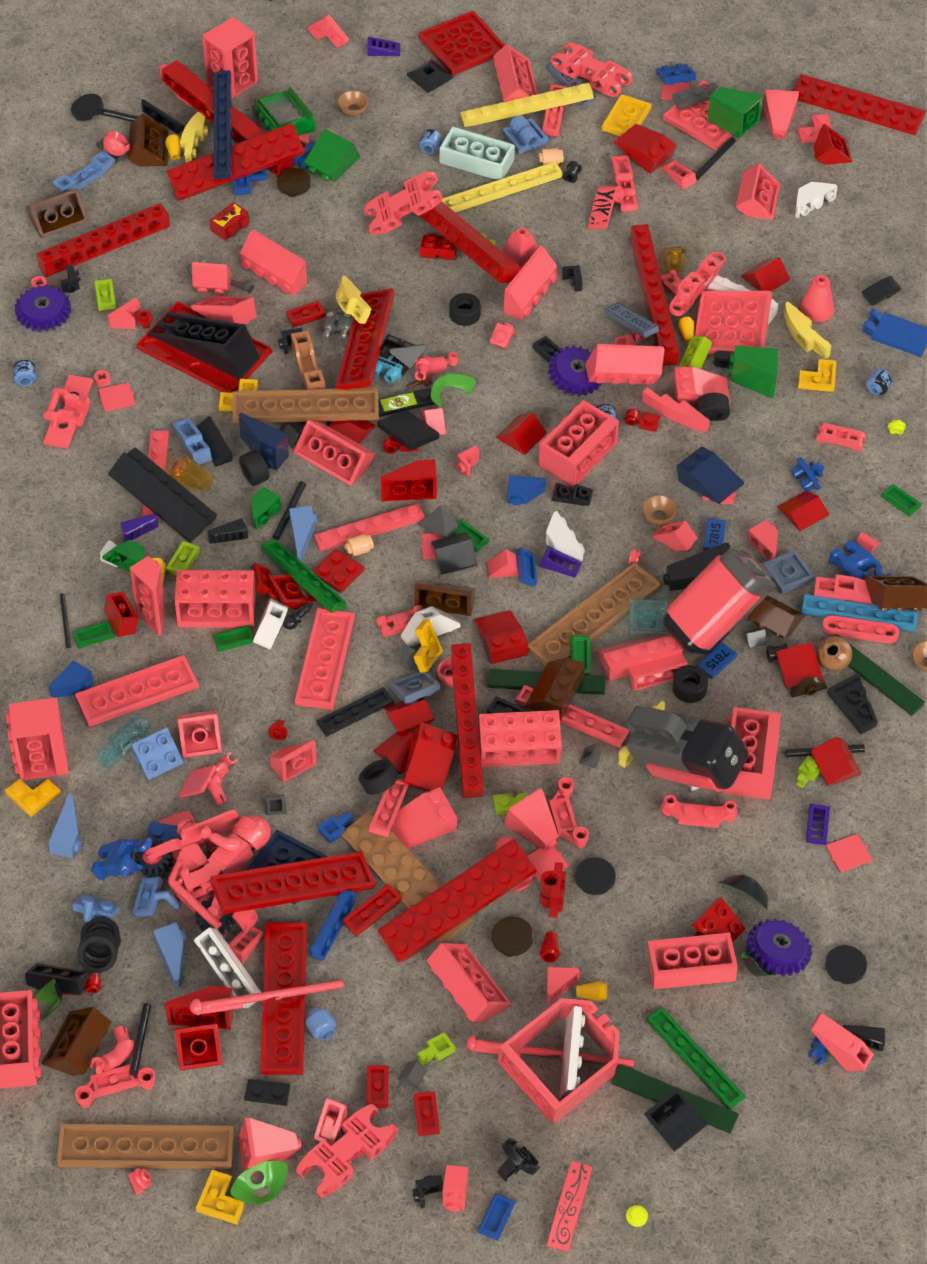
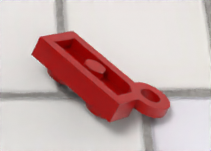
[250,562,280,601]

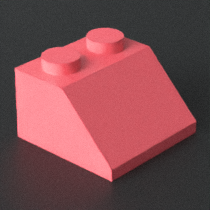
[192,262,232,294]
[177,710,222,758]

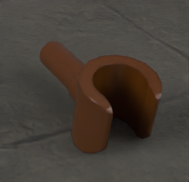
[407,373,433,389]

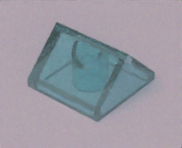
[628,599,668,634]

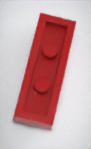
[343,884,402,937]

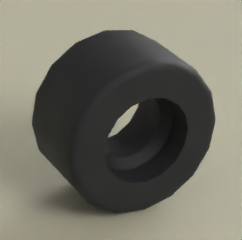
[449,293,481,326]
[696,392,730,421]
[239,450,270,486]
[673,665,708,703]

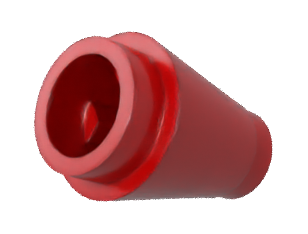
[539,931,560,963]

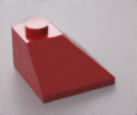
[813,124,853,165]

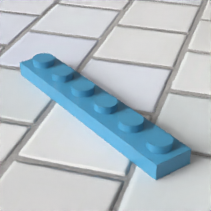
[802,594,918,632]

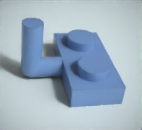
[133,876,181,918]
[73,894,119,922]

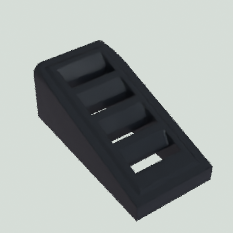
[207,518,248,544]
[842,1025,885,1051]

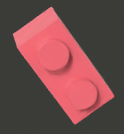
[443,1165,468,1212]

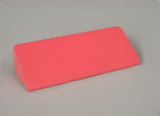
[628,654,687,691]

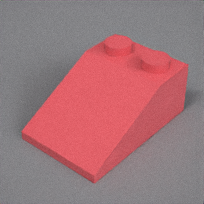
[191,296,257,324]
[673,367,730,407]
[391,787,457,849]

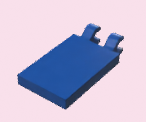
[862,309,927,357]

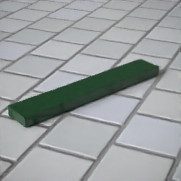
[827,634,925,716]
[488,669,605,695]
[612,1064,739,1134]

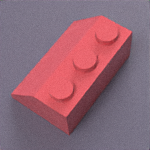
[736,163,780,220]

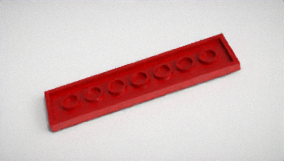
[792,74,926,135]
[166,123,305,201]
[336,288,395,390]
[377,838,537,963]
[210,851,376,915]
[260,923,307,1075]

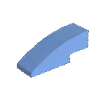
[172,418,212,466]

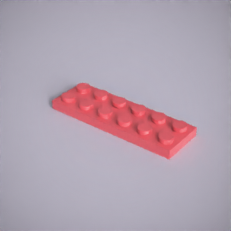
[295,608,355,710]
[75,655,199,727]

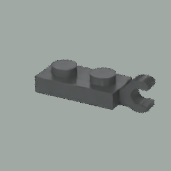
[672,82,718,110]

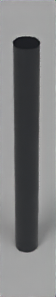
[100,108,161,125]
[695,137,736,180]
[272,481,306,540]
[785,744,865,757]
[129,1003,151,1076]

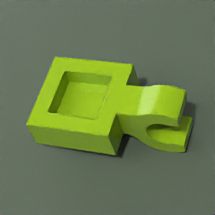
[796,756,821,788]
[493,792,528,815]
[417,1032,456,1065]

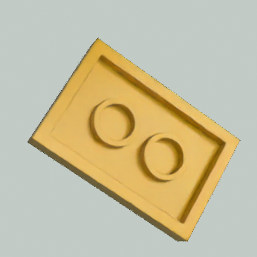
[602,94,652,136]

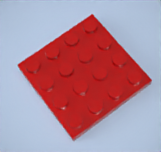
[418,10,505,76]

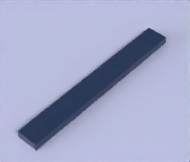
[214,70,232,180]

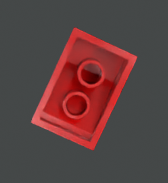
[613,124,677,174]
[381,459,437,502]
[474,610,528,664]
[403,722,458,791]
[165,986,234,1030]

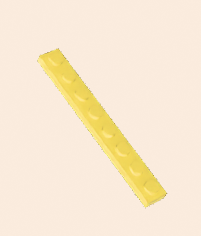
[461,83,593,127]
[442,162,563,213]

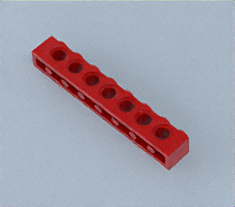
[36,203,170,277]
[451,643,483,798]

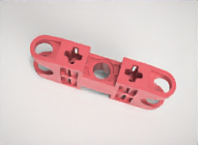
[551,42,633,97]
[364,172,443,234]
[668,252,726,316]
[296,1104,399,1198]

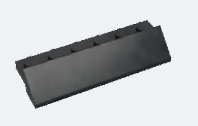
[108,447,217,542]

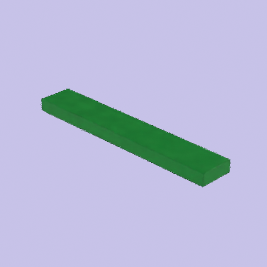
[261,540,347,613]
[645,1007,746,1110]

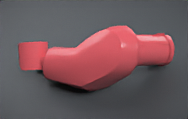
[414,352,459,381]
[206,752,237,806]
[90,1026,135,1074]

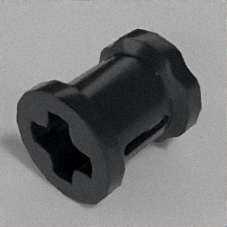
[563,161,582,183]
[766,643,788,663]

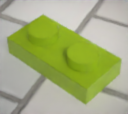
[94,279,116,311]
[166,541,200,576]

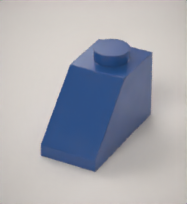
[507,475,546,505]
[49,660,93,698]

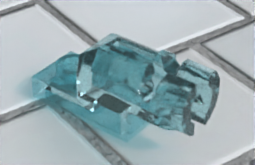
[95,712,151,771]

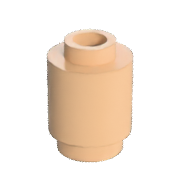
[539,148,563,165]
[344,534,374,557]

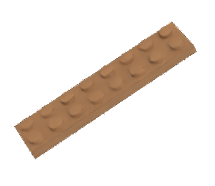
[233,388,379,423]
[528,562,661,666]
[341,810,473,944]
[57,1124,234,1169]

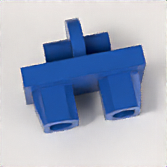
[791,457,824,491]

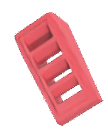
[662,160,696,189]
[228,927,265,965]

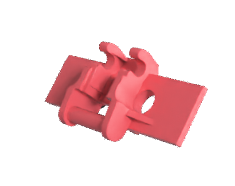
[43,375,94,449]

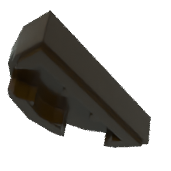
[790,677,827,698]

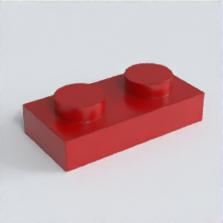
[286,301,325,328]
[367,1065,389,1108]
[414,1091,440,1136]

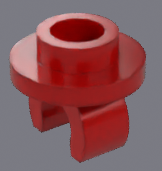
[135,310,153,329]
[268,719,288,740]

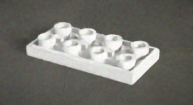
[559,1006,585,1100]

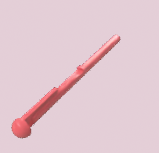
[190,980,343,1015]
[467,1035,634,1068]

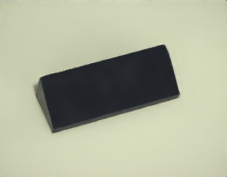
[141,99,185,134]
[196,416,232,467]
[25,963,89,995]

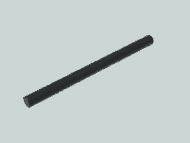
[60,594,71,648]

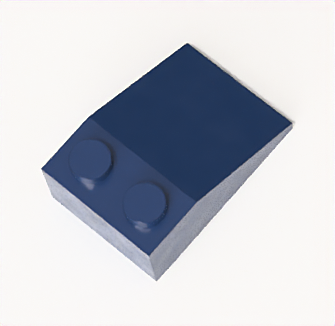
[239,413,289,470]
[677,446,744,504]

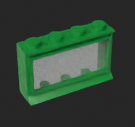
[252,87,316,136]

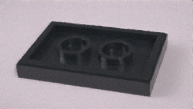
[377,409,440,451]

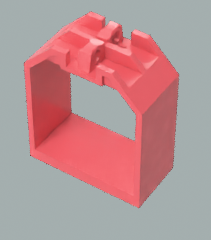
[498,998,620,1124]

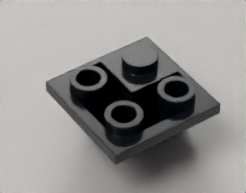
[407,59,453,93]

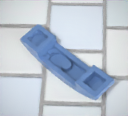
[52,151,115,193]

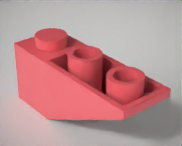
[810,1013,874,1071]

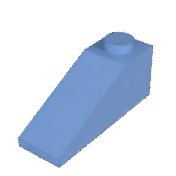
[289,506,318,562]
[48,794,82,858]
[153,922,187,990]

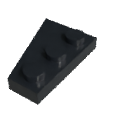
[827,673,878,734]

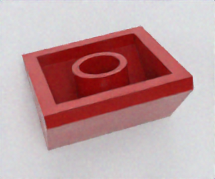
[741,257,790,292]
[496,412,547,455]
[810,737,861,786]
[175,1023,222,1071]

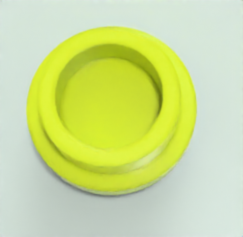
[888,420,906,434]
[626,1205,648,1227]

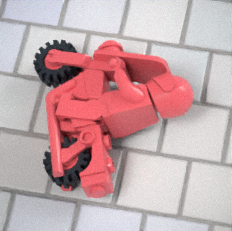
[134,810,271,937]

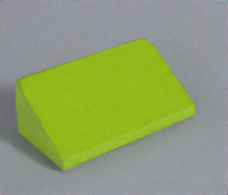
[679,336,712,369]

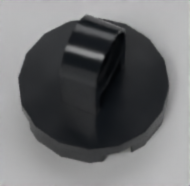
[497,1138,540,1182]

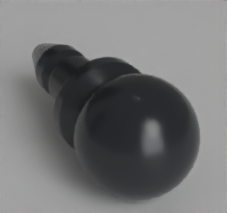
[283,603,313,629]

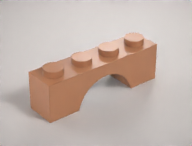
[291,331,325,390]

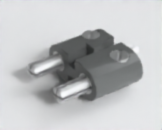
[322,309,354,339]

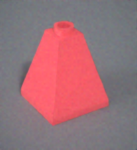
[763,90,799,139]
[502,227,538,271]
[504,788,558,850]
[238,1118,301,1175]

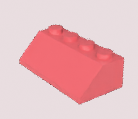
[493,44,538,102]
[240,229,307,296]
[503,246,558,320]
[585,344,664,385]
[293,420,376,486]
[130,556,166,636]
[596,631,683,681]
[648,933,738,989]
[426,943,512,1022]

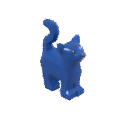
[828,540,892,580]
[90,837,153,881]

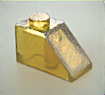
[663,246,685,273]
[169,456,214,492]

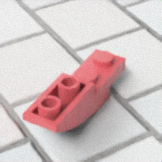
[814,574,877,606]

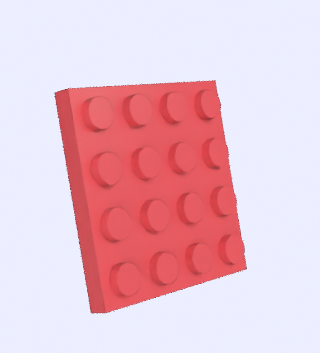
[663,80,732,150]
[695,291,772,354]

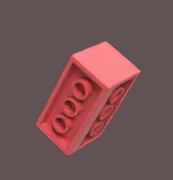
[202,17,258,98]
[538,400,619,487]
[175,570,256,628]
[6,697,69,780]
[723,707,781,800]
[478,710,562,767]
[0,990,41,1088]

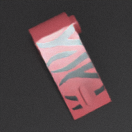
[587,186,624,229]

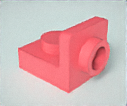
[456,445,480,477]

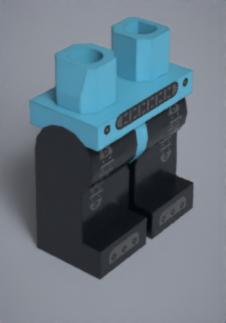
[374,334,415,384]

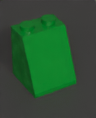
[708,87,763,139]
[304,129,361,182]
[728,345,778,398]

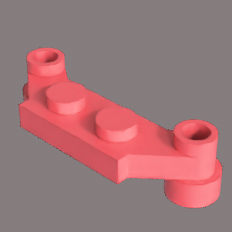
[549,777,589,848]
[661,795,738,828]
[75,1064,156,1108]

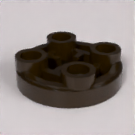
[277,168,311,197]
[492,917,533,957]

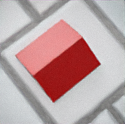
[329,420,376,444]
[777,491,829,531]
[267,574,316,610]
[776,643,823,689]
[383,697,435,734]
[373,731,413,775]

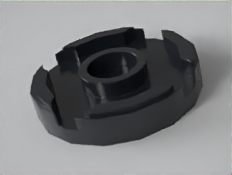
[71,93,104,121]
[575,857,616,895]
[825,945,867,984]

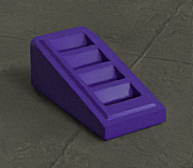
[367,37,400,56]
[120,514,159,542]
[539,546,582,577]
[806,804,830,845]

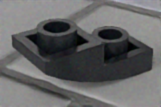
[862,276,901,306]
[551,483,593,506]

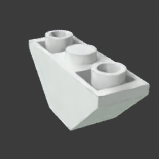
[795,182,838,218]
[546,511,585,562]
[253,597,288,649]
[401,606,460,647]

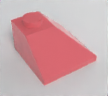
[270,740,317,783]

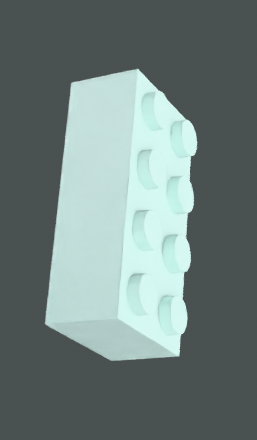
[440,127,515,180]

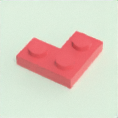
[307,14,349,47]
[798,114,832,143]

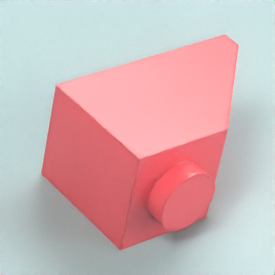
[747,520,778,561]
[652,521,698,552]

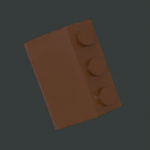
[128,113,169,166]
[25,189,89,238]
[865,575,927,611]
[415,580,475,616]
[745,595,805,638]
[525,657,585,721]
[41,1007,111,1076]

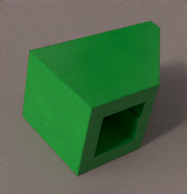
[251,486,281,530]
[102,540,144,572]

